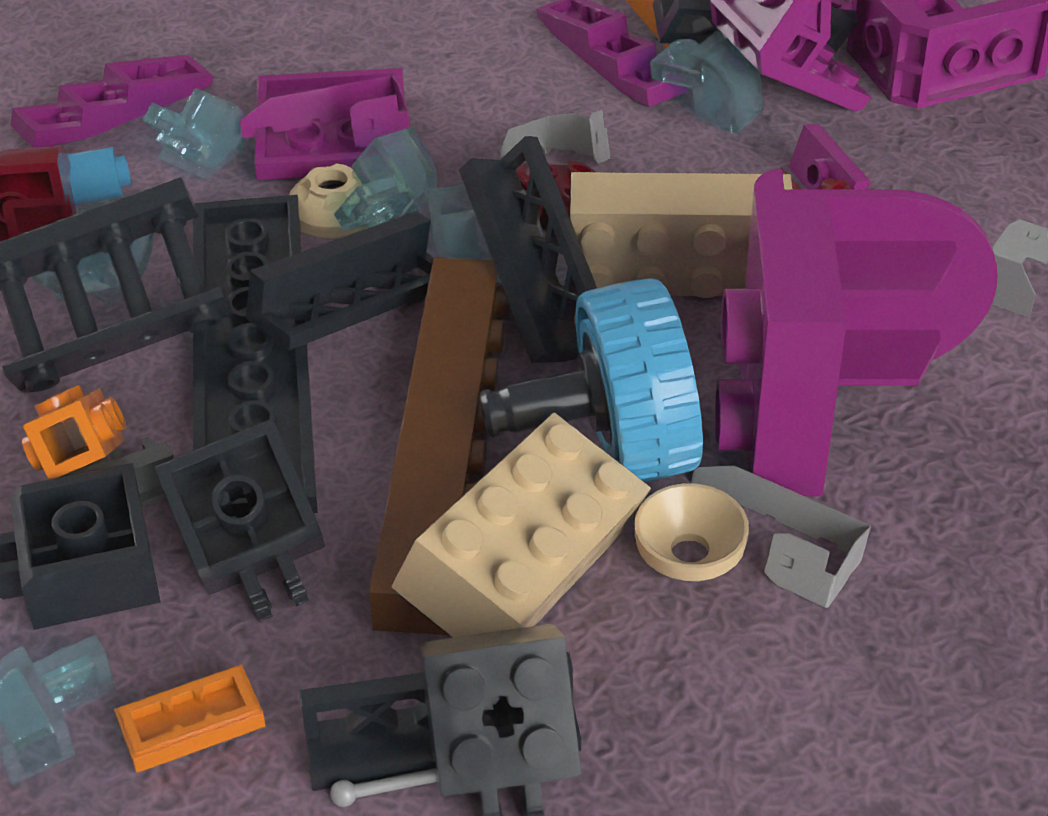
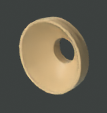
[289,164,381,239]
[635,483,749,581]

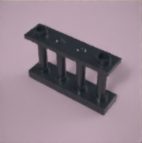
[0,177,234,392]

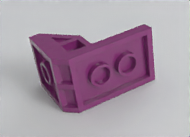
[710,0,871,111]
[846,0,1048,108]

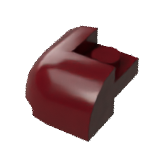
[0,146,77,242]

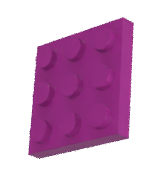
[255,68,409,180]

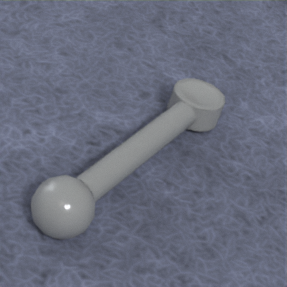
[330,769,436,807]

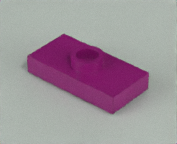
[788,124,871,190]

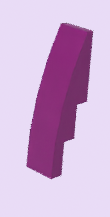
[536,0,688,107]
[10,55,213,148]

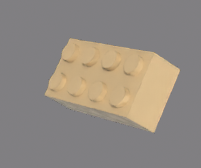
[570,172,792,298]
[391,413,651,638]

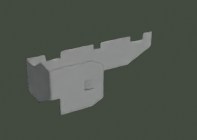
[500,109,610,164]
[993,219,1048,318]
[691,465,871,608]

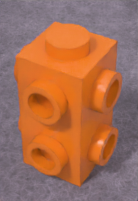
[22,385,127,480]

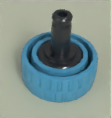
[479,278,703,483]

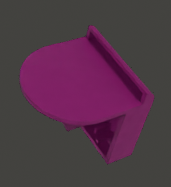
[715,169,998,496]

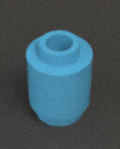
[68,146,132,205]

